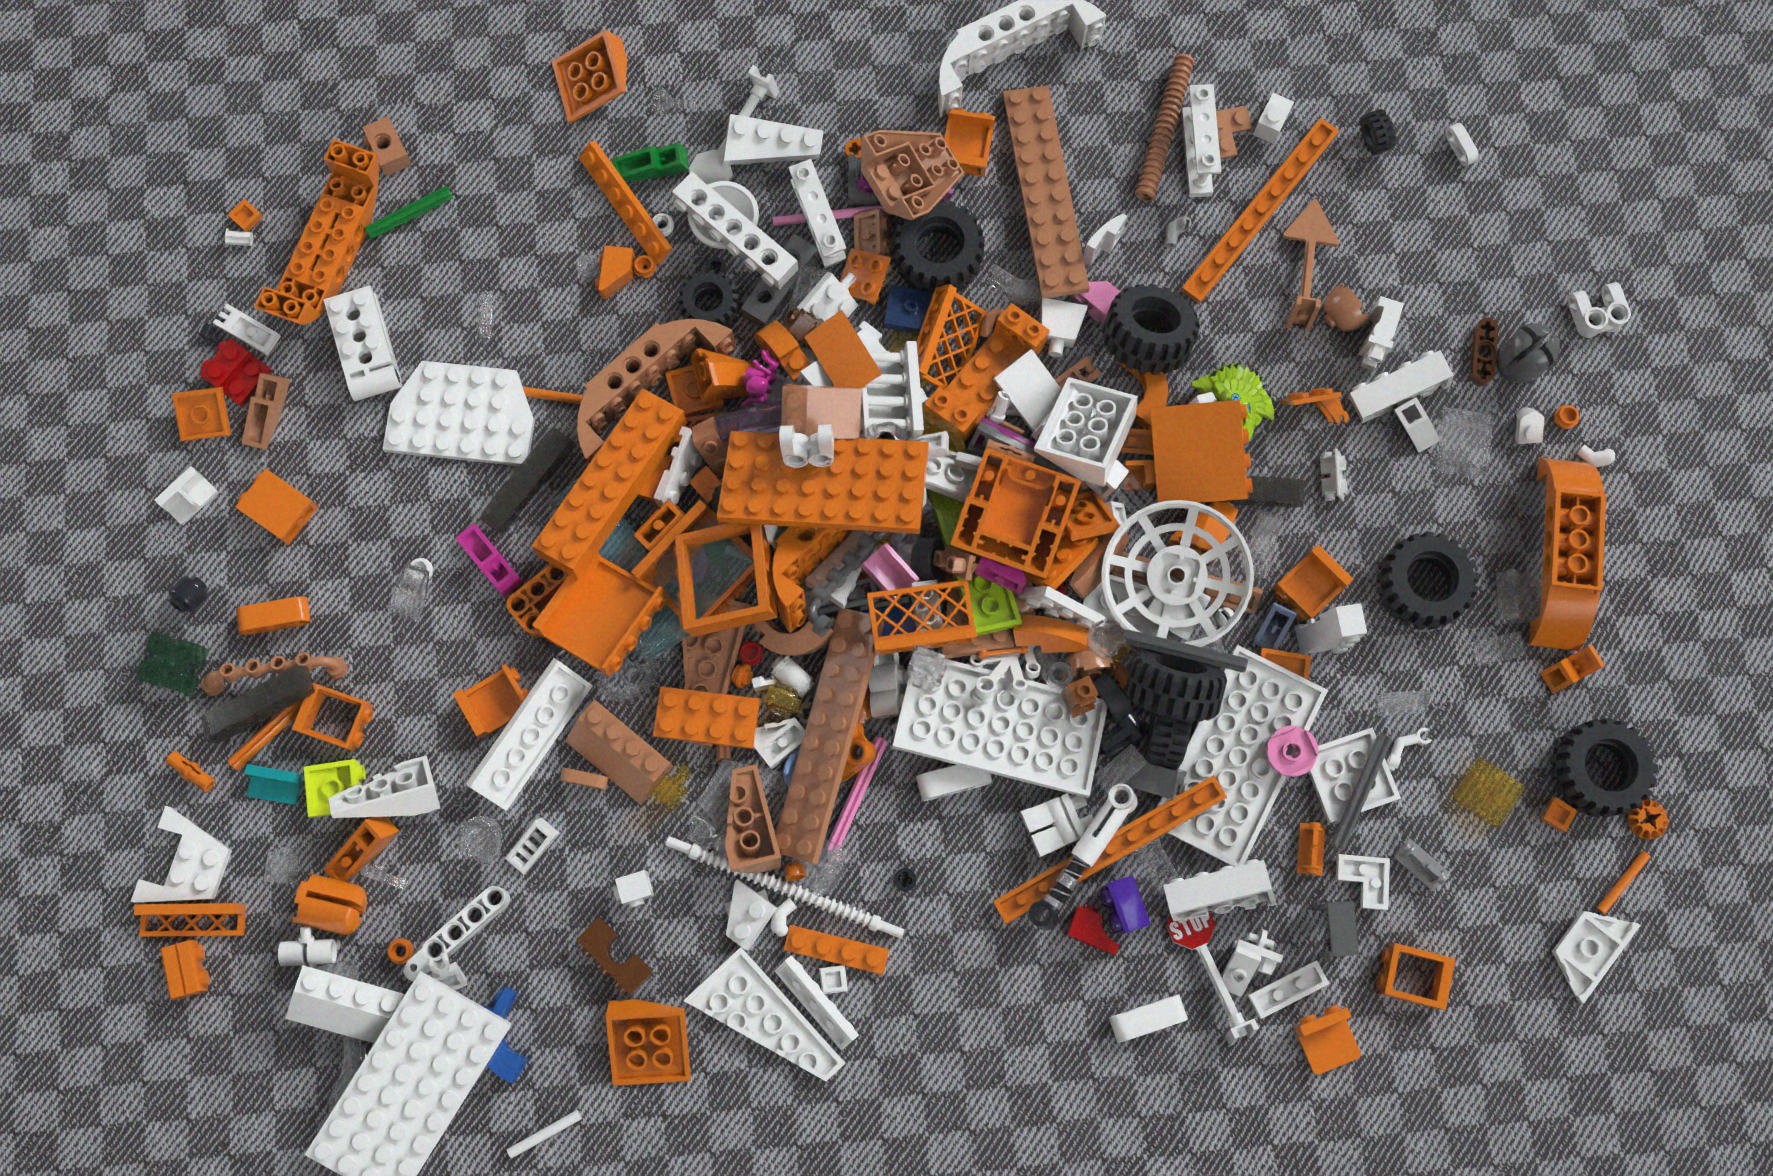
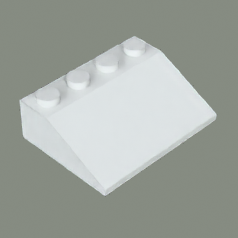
[1034,377,1138,487]

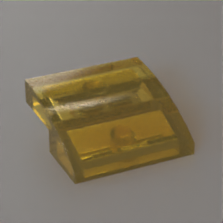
[1453,757,1525,829]

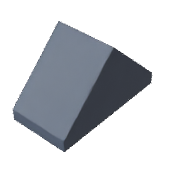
[1253,603,1297,650]

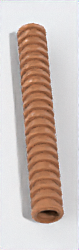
[1135,54,1195,201]

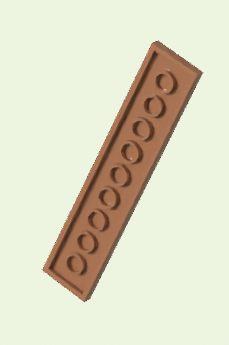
[1003,85,1089,299]
[776,608,885,865]

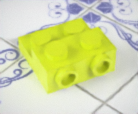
[304,759,366,818]

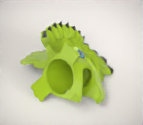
[1190,362,1279,441]

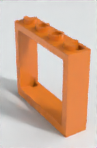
[673,523,778,637]

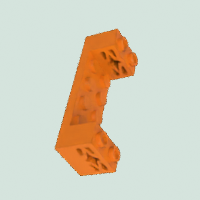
[922,303,1050,448]

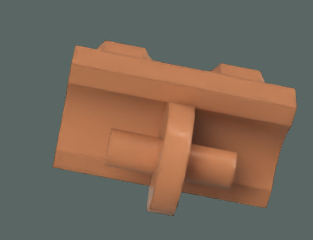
[933,545,978,580]

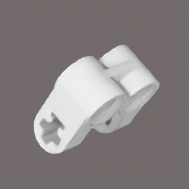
[1568,282,1631,338]
[779,424,834,468]

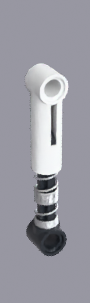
[1029,784,1137,931]

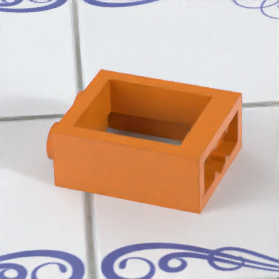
[292,682,373,752]
[1376,943,1455,1010]

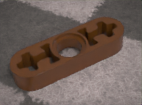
[1470,318,1499,387]

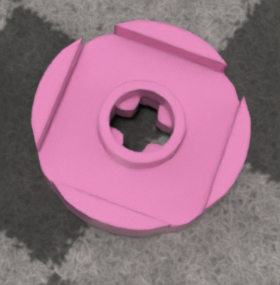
[1266,725,1319,777]

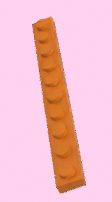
[1181,118,1339,305]
[993,775,1227,925]

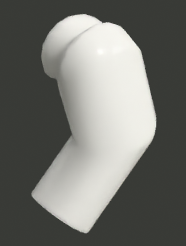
[1576,444,1615,467]
[771,898,797,937]

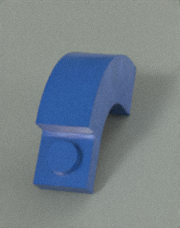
[483,987,529,1083]

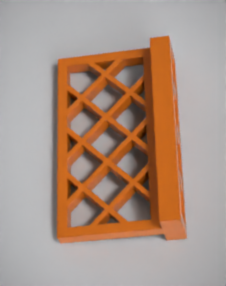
[917,284,987,390]
[867,580,977,656]

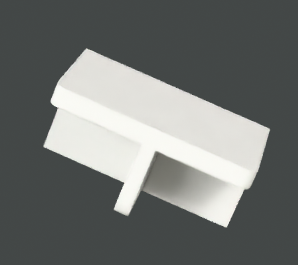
[155,466,218,525]

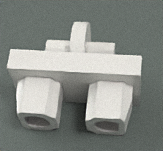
[1232,929,1283,975]

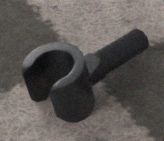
[199,322,222,346]

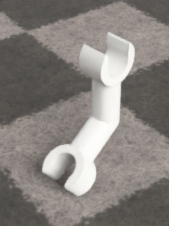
[1386,728,1432,771]

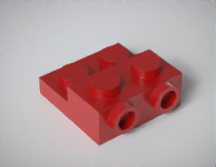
[199,338,273,408]

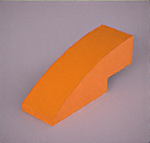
[1013,615,1093,653]

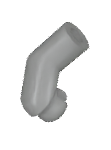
[1165,216,1192,248]

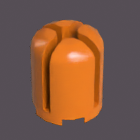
[292,873,367,935]

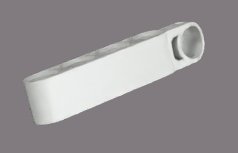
[403,886,510,981]

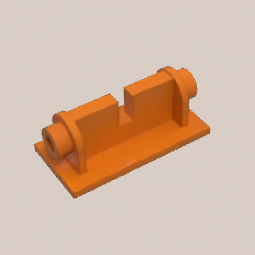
[1296,822,1325,876]

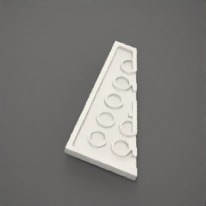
[684,947,845,1081]

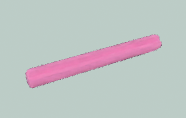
[825,736,887,854]

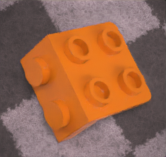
[1293,1004,1361,1075]

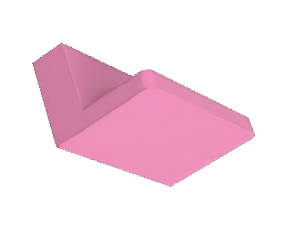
[860,542,919,600]

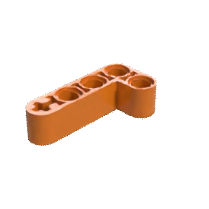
[506,564,569,638]

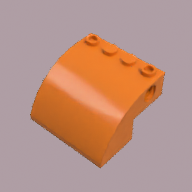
[950,448,1082,578]

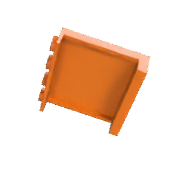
[1150,399,1253,503]
[532,551,667,677]

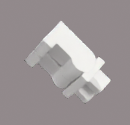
[1358,296,1404,371]
[1020,793,1094,858]

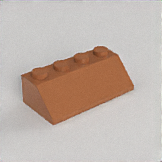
[565,699,674,805]

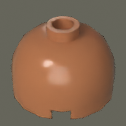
[1324,283,1370,332]
[1065,644,1116,684]

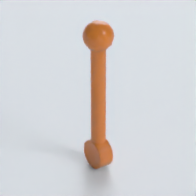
[978,646,1029,659]

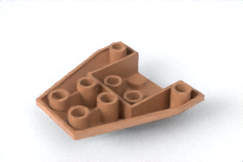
[861,130,964,220]

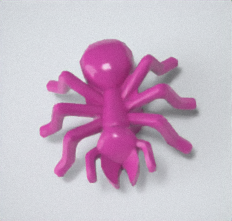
[741,349,779,407]

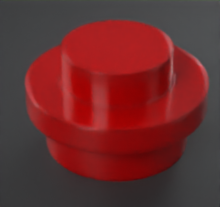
[739,641,764,666]

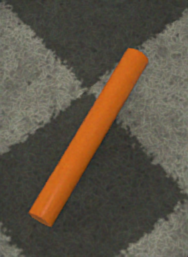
[523,387,584,404]
[1596,851,1650,915]

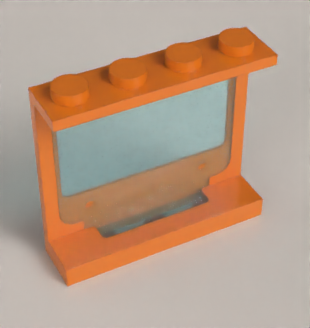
[631,500,756,619]

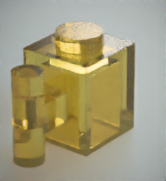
[651,765,692,811]

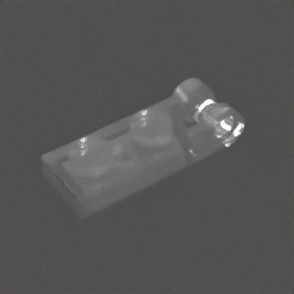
[1241,509,1283,580]

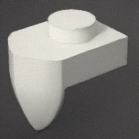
[1515,407,1544,444]

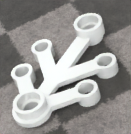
[969,635,1041,699]

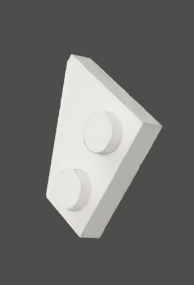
[754,718,805,770]
[726,879,777,951]

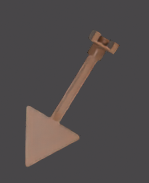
[1282,199,1339,332]

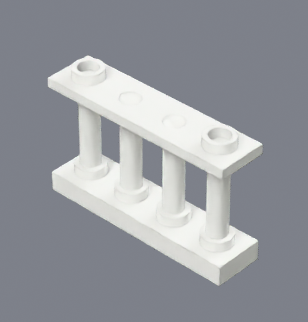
[1181,84,1221,197]
[788,159,847,269]
[860,340,924,438]

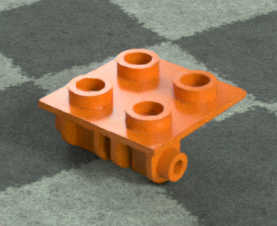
[839,248,891,305]

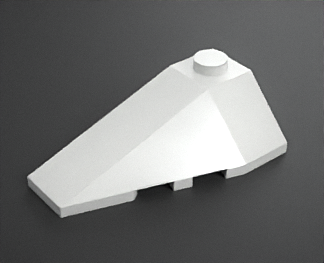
[328,755,440,818]

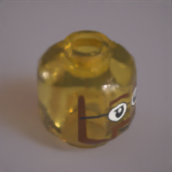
[763,682,802,718]

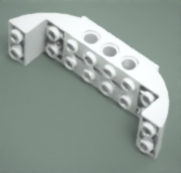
[938,0,1106,117]

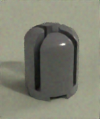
[1497,323,1560,385]

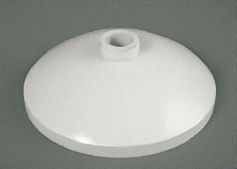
[688,181,759,249]

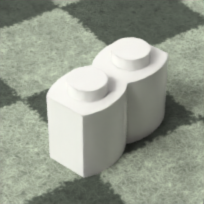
[868,664,908,719]

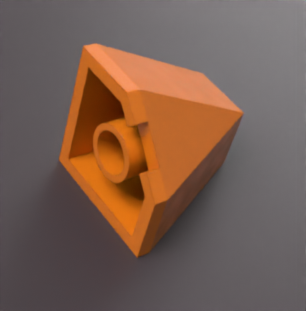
[690,348,757,403]
[1166,501,1239,567]

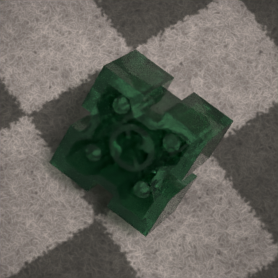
[135,632,209,697]

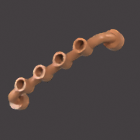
[201,652,348,696]

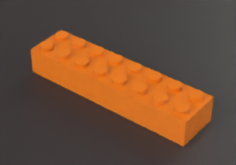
[532,388,687,580]

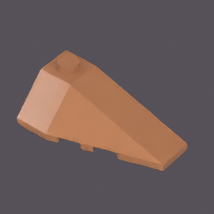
[725,764,781,874]

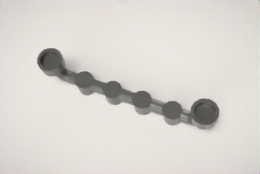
[807,531,910,637]

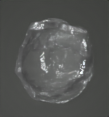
[458,816,502,864]

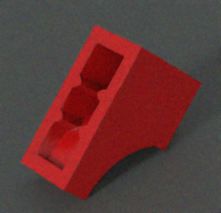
[1065,903,1119,955]

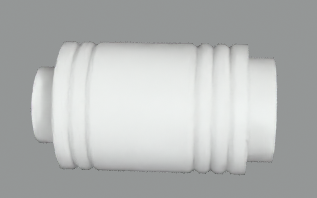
[771,655,815,699]

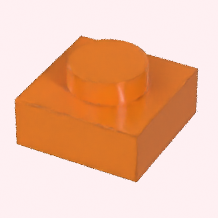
[227,199,263,232]
[1541,797,1578,833]

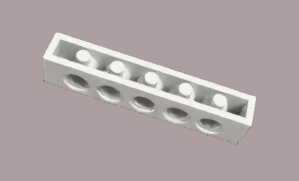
[672,172,799,290]

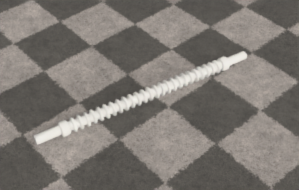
[665,836,905,939]

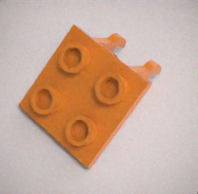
[1280,388,1349,424]

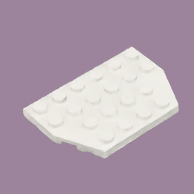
[383,361,535,467]

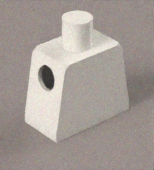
[1040,298,1087,357]

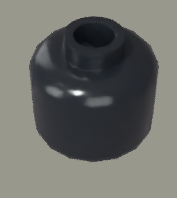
[168,577,207,613]

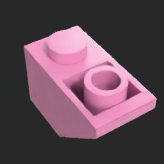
[1070,281,1120,324]

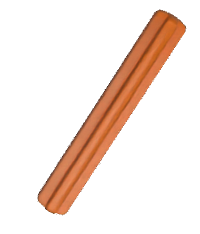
[227,693,305,770]

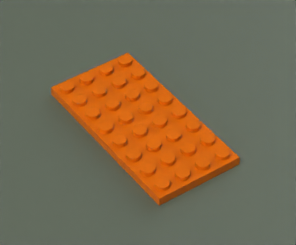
[717,431,929,534]

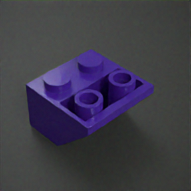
[1099,875,1151,935]

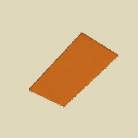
[804,310,882,388]

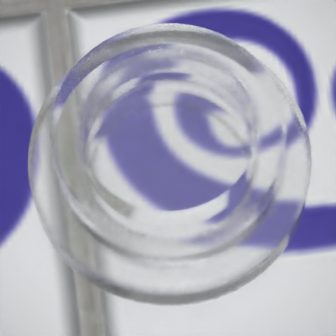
[576,255,600,278]

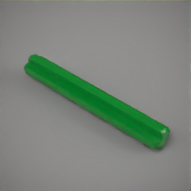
[365,186,453,239]

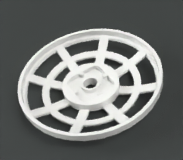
[1101,500,1254,647]

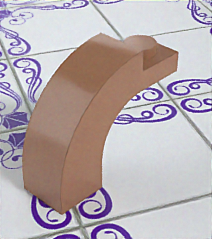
[752,615,835,656]

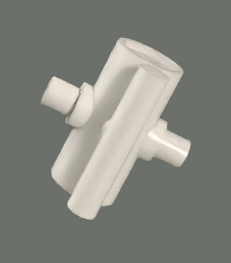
[278,926,341,969]

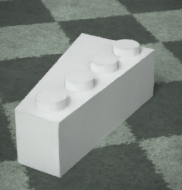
[722,114,823,166]
[1350,350,1454,423]
[1163,859,1277,922]

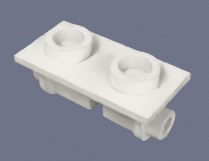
[1320,448,1348,501]

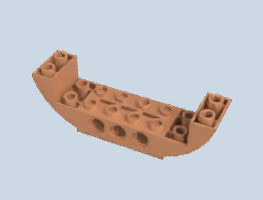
[577,319,736,464]

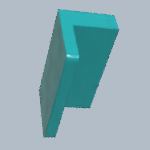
[244,764,304,805]

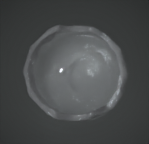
[1086,618,1126,659]

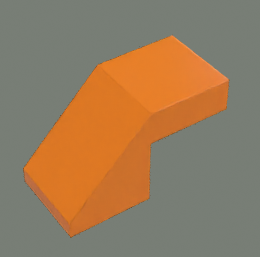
[1540,644,1605,694]

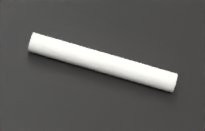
[507,1110,582,1159]

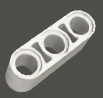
[916,765,993,801]
[1109,994,1188,1043]

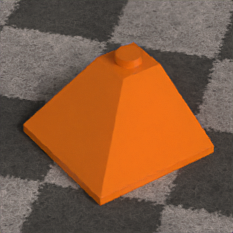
[551,30,627,123]
[606,999,691,1086]

